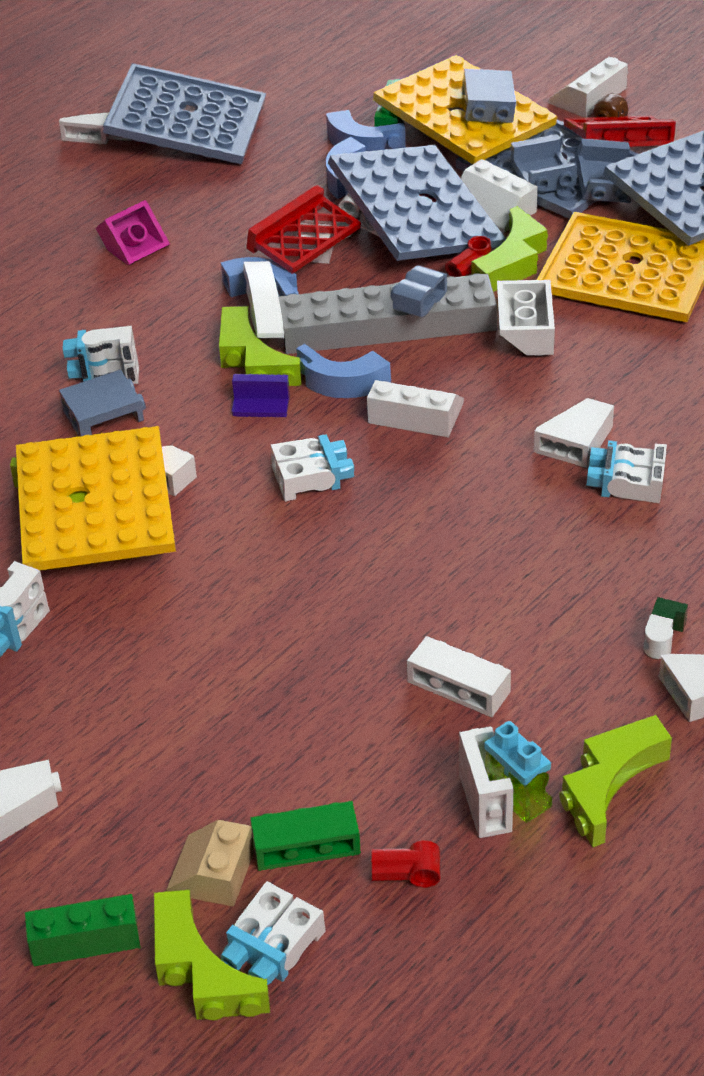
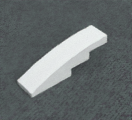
[59,113,132,144]
[243,262,284,338]

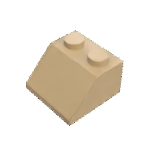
[167,820,254,907]

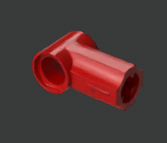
[445,236,491,277]
[371,840,441,888]

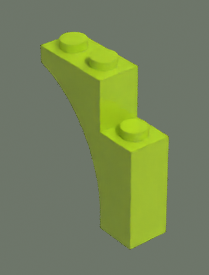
[472,206,548,292]
[219,306,301,386]
[559,715,672,847]
[154,890,270,1020]

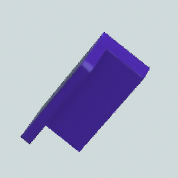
[232,374,290,417]

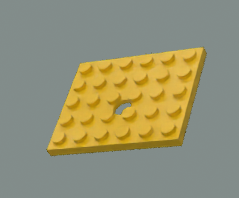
[373,55,558,164]
[537,212,704,322]
[16,426,176,570]

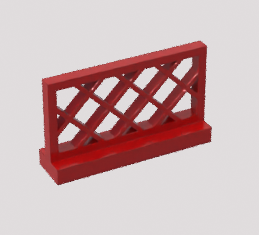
[564,115,676,147]
[246,185,361,274]

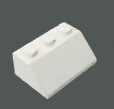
[548,57,628,118]
[460,159,537,233]
[497,280,555,356]
[367,380,464,437]

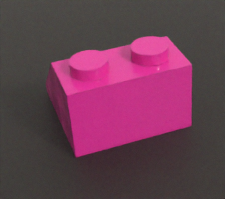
[95,200,170,265]

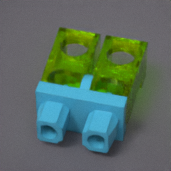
[484,721,552,823]

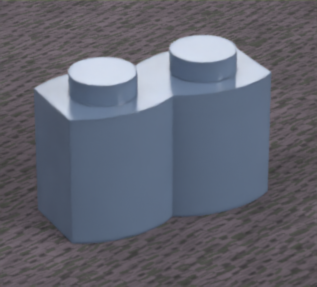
[391,266,447,317]

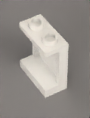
[459,727,514,838]

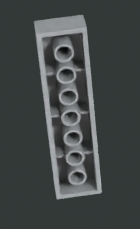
[279,274,497,354]

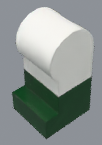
[644,597,688,659]

